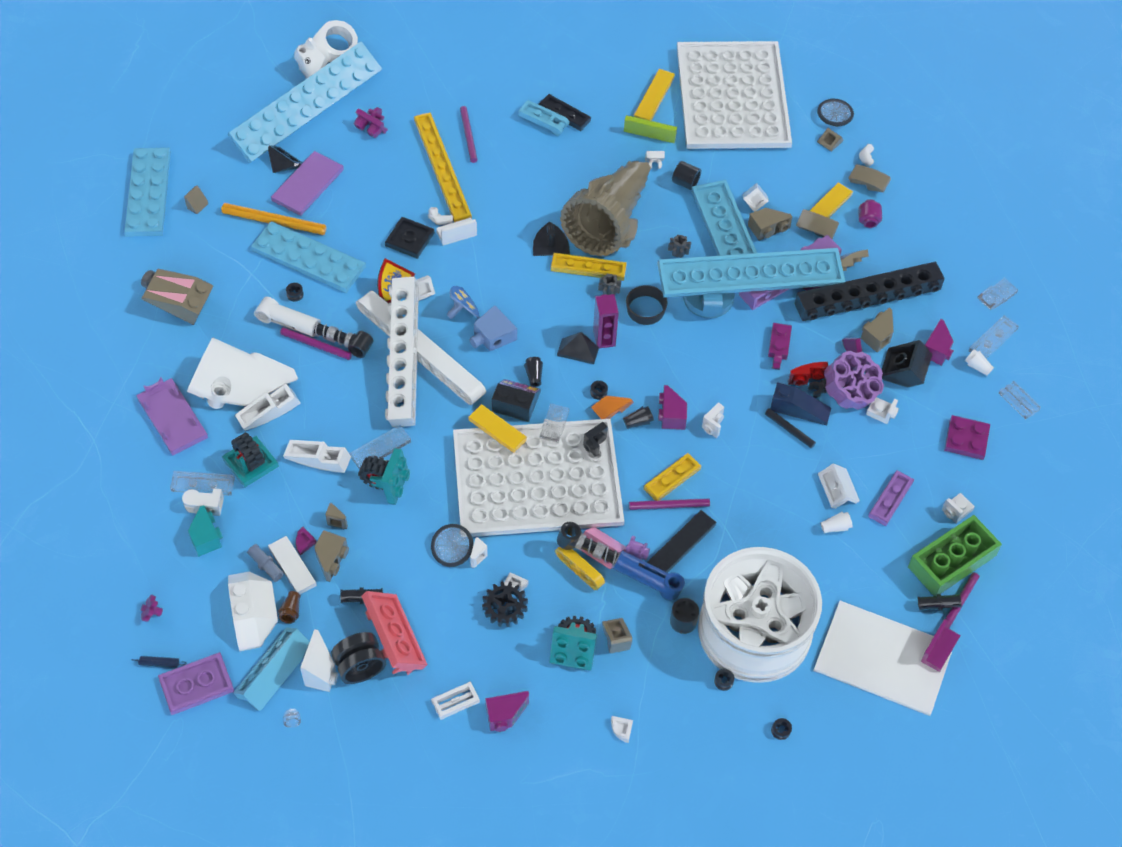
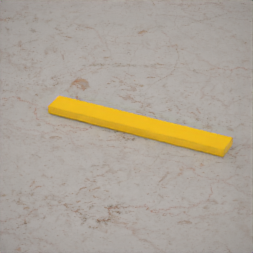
[414,112,472,222]

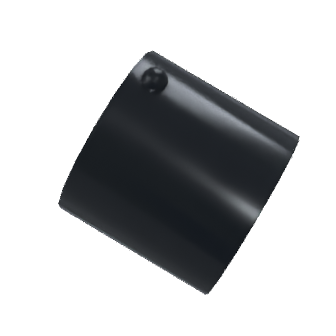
[672,161,702,190]
[670,598,699,634]

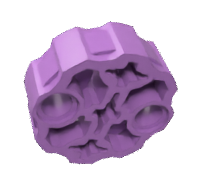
[824,350,884,410]

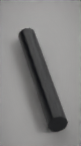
[765,408,816,448]

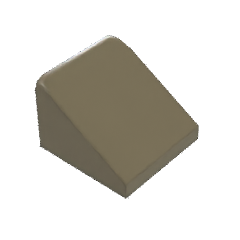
[817,128,843,152]
[184,185,208,214]
[325,503,348,529]

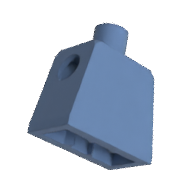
[469,306,517,351]

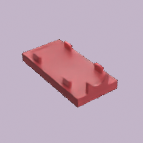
[362,591,427,675]

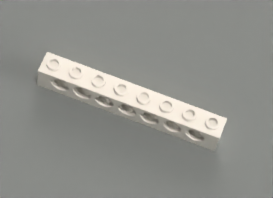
[385,277,419,427]

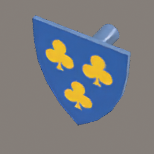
[447,286,480,319]

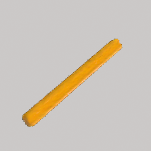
[221,203,327,235]

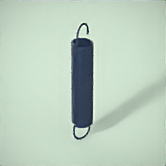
[131,656,187,667]

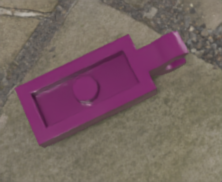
[768,323,792,370]

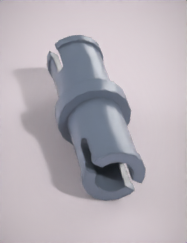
[247,544,284,582]

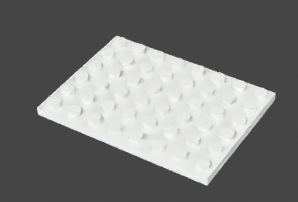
[677,41,792,149]
[453,419,625,538]

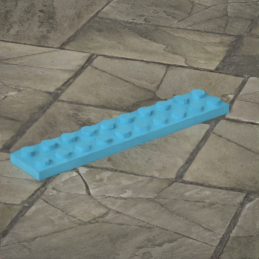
[228,41,382,163]
[657,248,845,298]

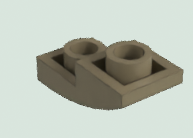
[849,164,891,193]
[796,209,839,239]
[840,249,869,271]

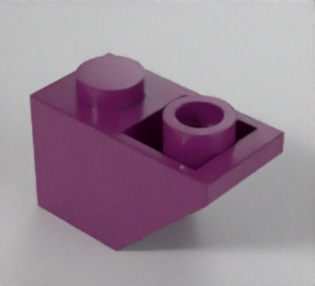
[658,385,687,430]

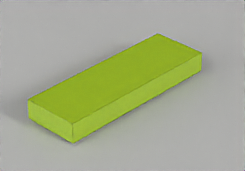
[624,115,677,143]

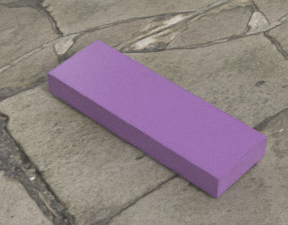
[868,470,915,526]

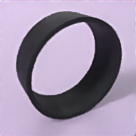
[626,285,667,325]

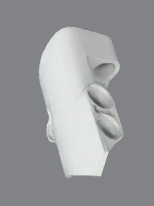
[187,337,298,409]

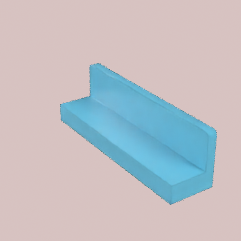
[233,628,310,711]

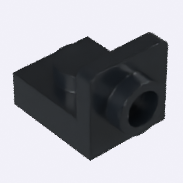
[583,422,608,457]

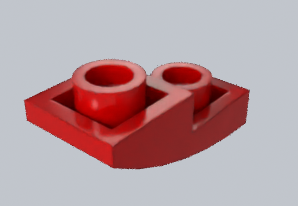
[788,362,829,386]

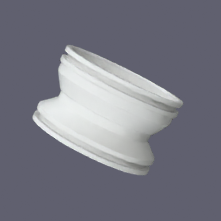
[698,547,822,683]

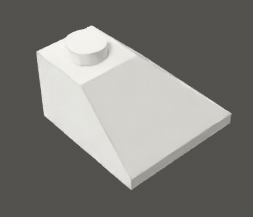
[300,629,338,692]

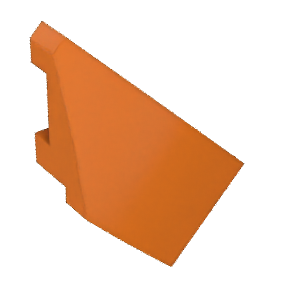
[591,396,634,419]

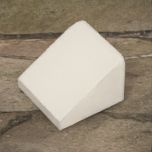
[470,537,487,568]

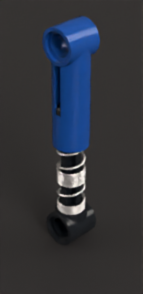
[557,522,685,601]

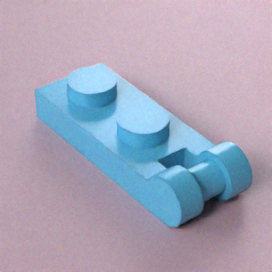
[519,100,569,136]

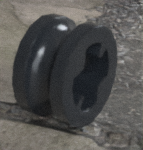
[286,283,304,302]
[590,381,608,400]
[714,669,735,691]
[771,718,792,740]

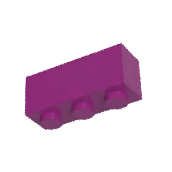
[593,294,619,349]

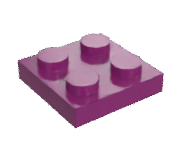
[944,415,990,460]

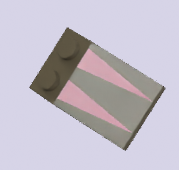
[141,269,214,325]

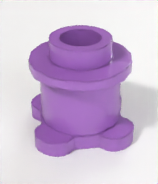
[625,536,650,560]

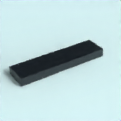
[647,510,717,573]

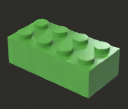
[908,515,1002,596]

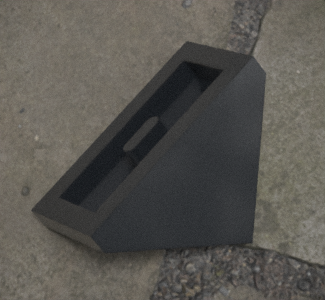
[268,145,303,173]
[557,332,599,364]

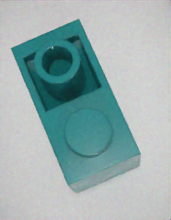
[188,505,223,557]

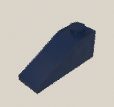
[770,382,831,425]

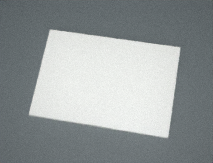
[813,601,952,716]

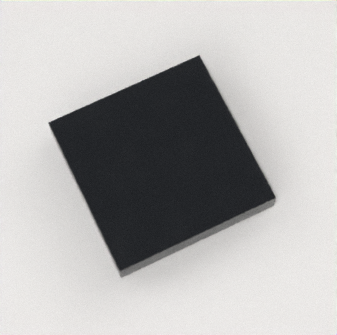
[385,217,435,259]

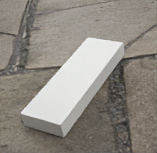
[268,536,317,595]

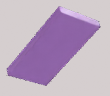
[271,151,344,216]

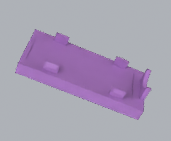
[136,377,208,456]

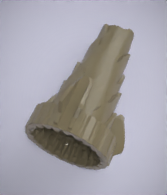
[560,160,651,256]

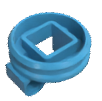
[683,293,735,318]

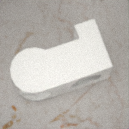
[182,489,224,516]

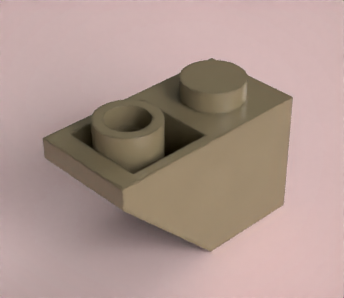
[748,208,792,240]
[861,308,894,353]
[314,530,349,582]

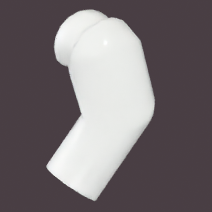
[859,144,874,167]
[428,207,453,225]

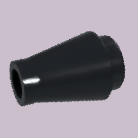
[524,357,543,387]
[623,406,654,429]

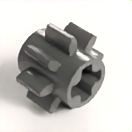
[668,234,691,258]
[598,274,621,295]

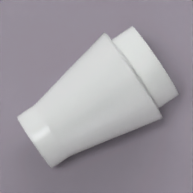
[965,349,994,376]
[821,512,853,534]

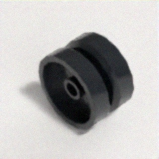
[331,632,386,684]

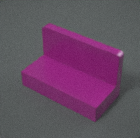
[921,619,961,672]

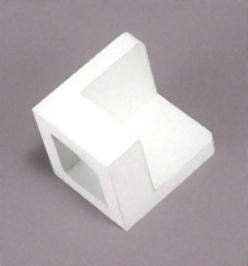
[743,183,769,212]

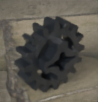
[482,581,528,627]

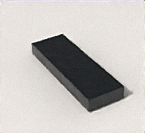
[539,94,591,131]

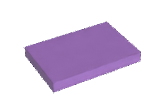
[158,652,234,715]

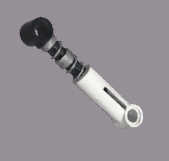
[254,297,374,358]

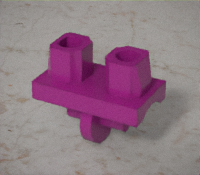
[354,107,388,138]

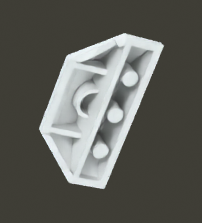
[228,572,278,652]

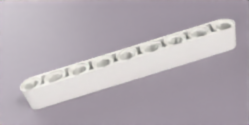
[356,291,486,405]

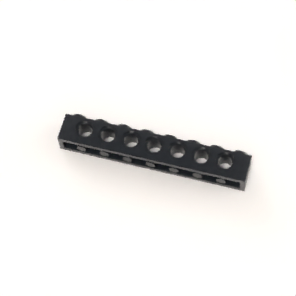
[795,261,945,321]

